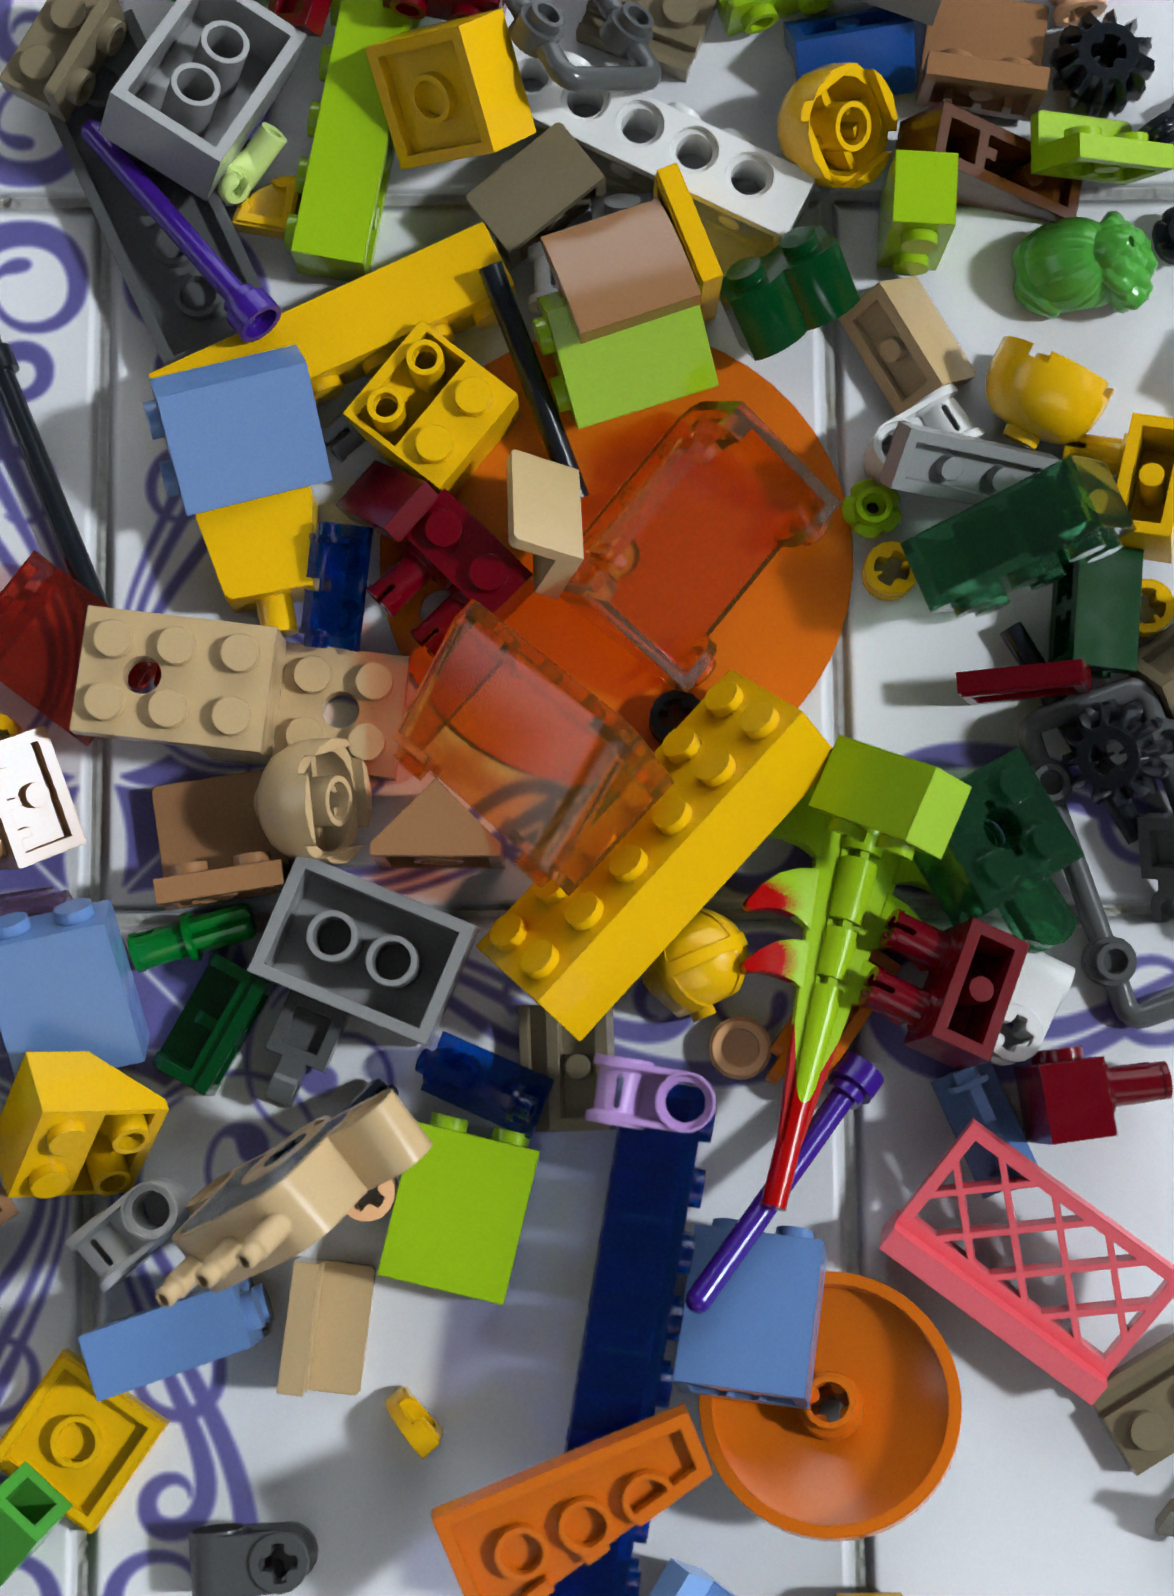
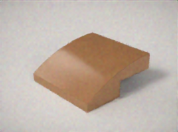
[540,198,702,344]

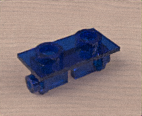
[298,521,374,652]
[415,1031,555,1139]

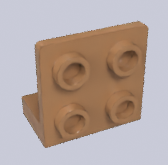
[915,0,1050,122]
[152,769,290,911]

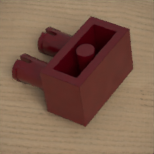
[366,488,534,661]
[858,909,1030,1070]
[1014,1045,1173,1145]

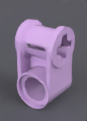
[584,1053,716,1133]

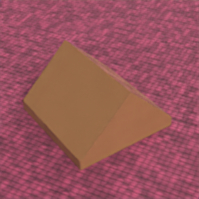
[370,778,505,869]

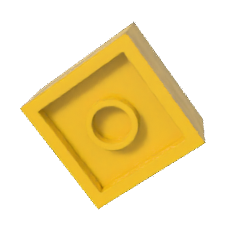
[365,8,537,170]

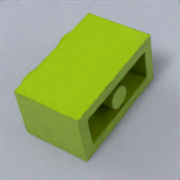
[877,149,959,276]
[809,735,972,861]

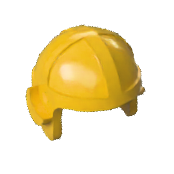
[642,908,749,1023]

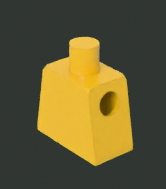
[195,486,320,638]

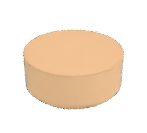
[708,1016,772,1080]

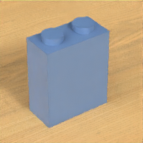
[143,344,333,516]
[0,898,150,1077]
[672,1218,828,1410]
[77,1277,274,1402]

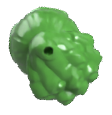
[1012,211,1158,318]

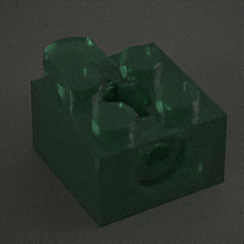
[913,747,1085,954]

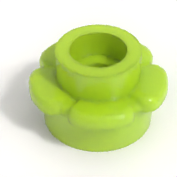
[841,479,902,539]

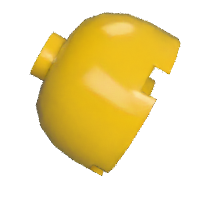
[777,62,898,189]
[985,336,1114,450]

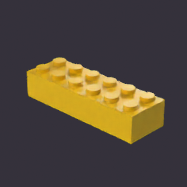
[476,669,833,1042]

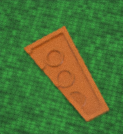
[431,1403,713,1596]

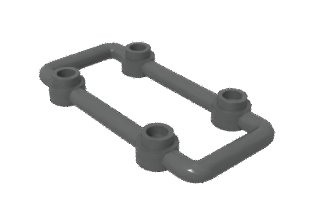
[503,0,661,92]
[1017,677,1174,1029]

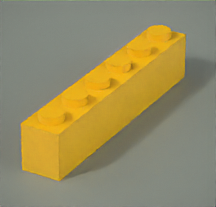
[148,221,516,404]

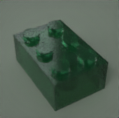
[900,455,1137,618]

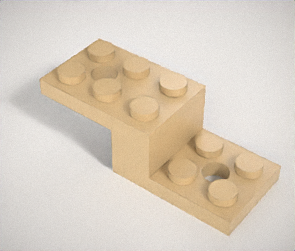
[70,605,411,781]

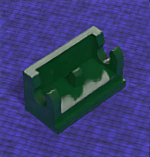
[1048,541,1144,678]
[152,952,276,1096]

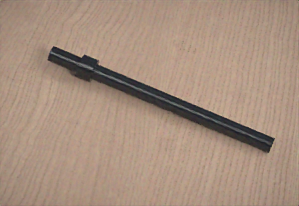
[0,337,110,615]

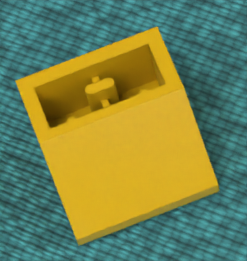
[343,320,520,497]
[0,1051,169,1199]

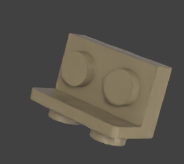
[0,0,127,122]

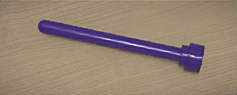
[81,119,281,342]
[685,1052,884,1314]

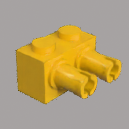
[1049,413,1174,564]

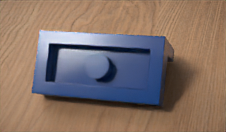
[783,6,916,96]

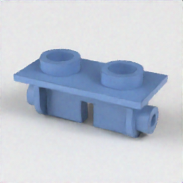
[930,1062,1038,1199]

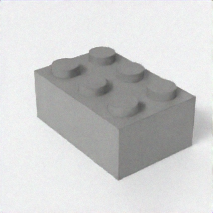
[99,0,307,201]
[247,856,479,1047]

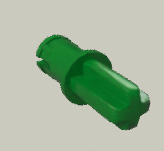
[127,903,256,973]

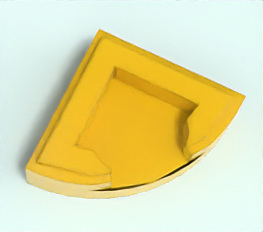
[232,176,302,239]
[385,1386,444,1459]

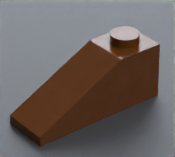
[894,101,1083,222]

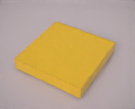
[653,163,723,322]
[0,1348,171,1535]

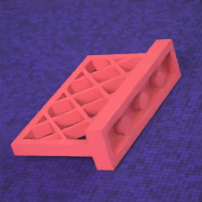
[879,1118,1174,1406]

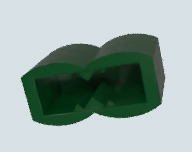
[719,225,860,361]

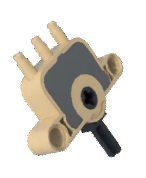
[156,1079,432,1307]

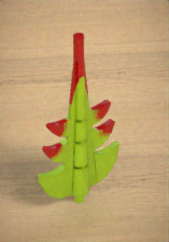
[739,782,965,1211]

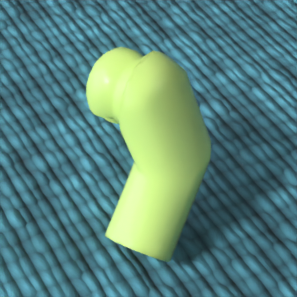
[216,122,287,205]

